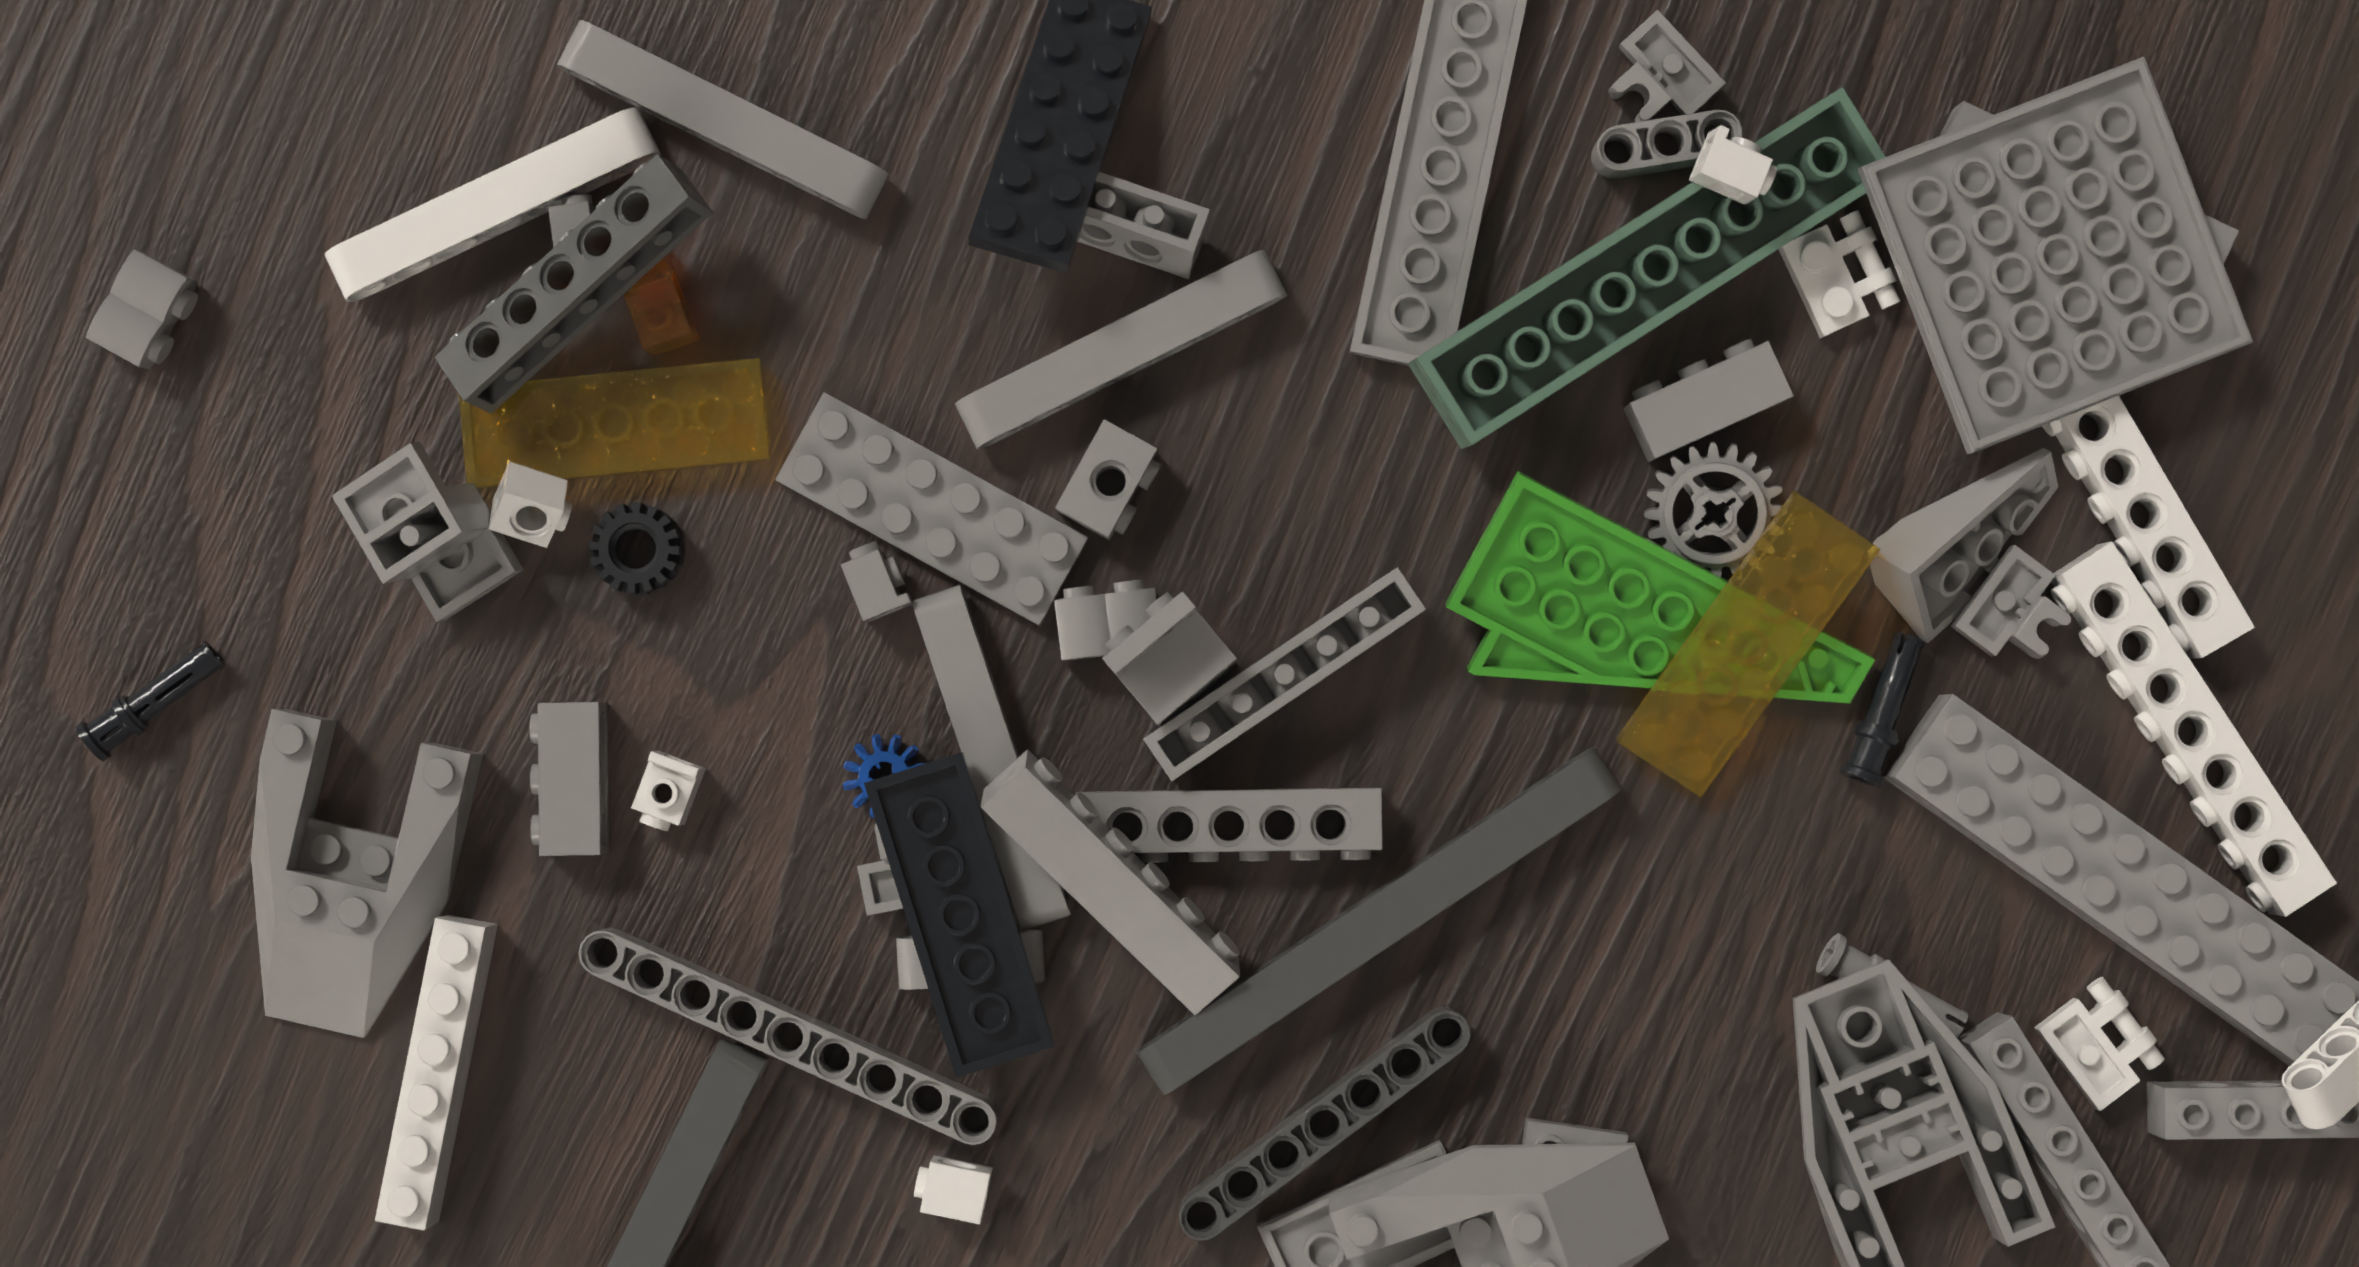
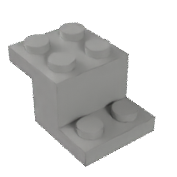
[332,442,524,622]
[1102,591,1238,727]

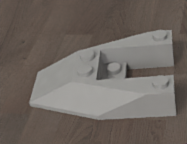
[251,709,483,1038]
[1793,959,2055,1267]
[1329,1143,1669,1267]

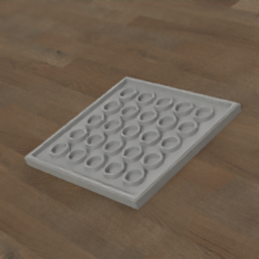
[1857,57,2253,454]

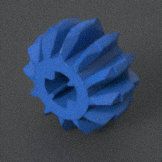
[843,734,925,818]

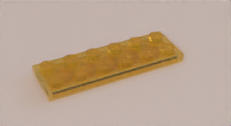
[458,358,771,489]
[1616,490,1881,797]

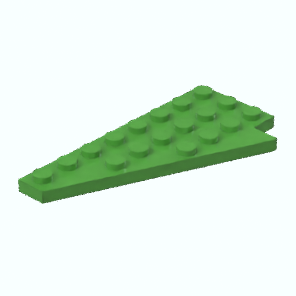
[1445,471,1875,703]

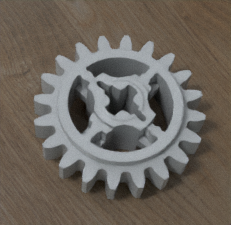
[1644,441,1786,578]

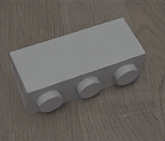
[1623,339,1794,462]
[530,702,609,856]

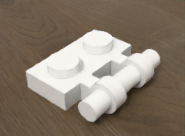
[1778,210,1900,338]
[2034,977,2165,1111]

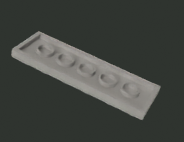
[775,392,1089,626]

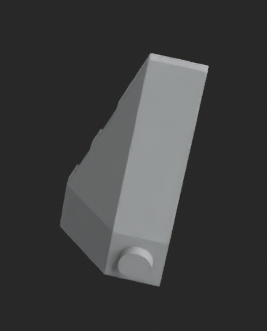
[1866,448,2058,643]

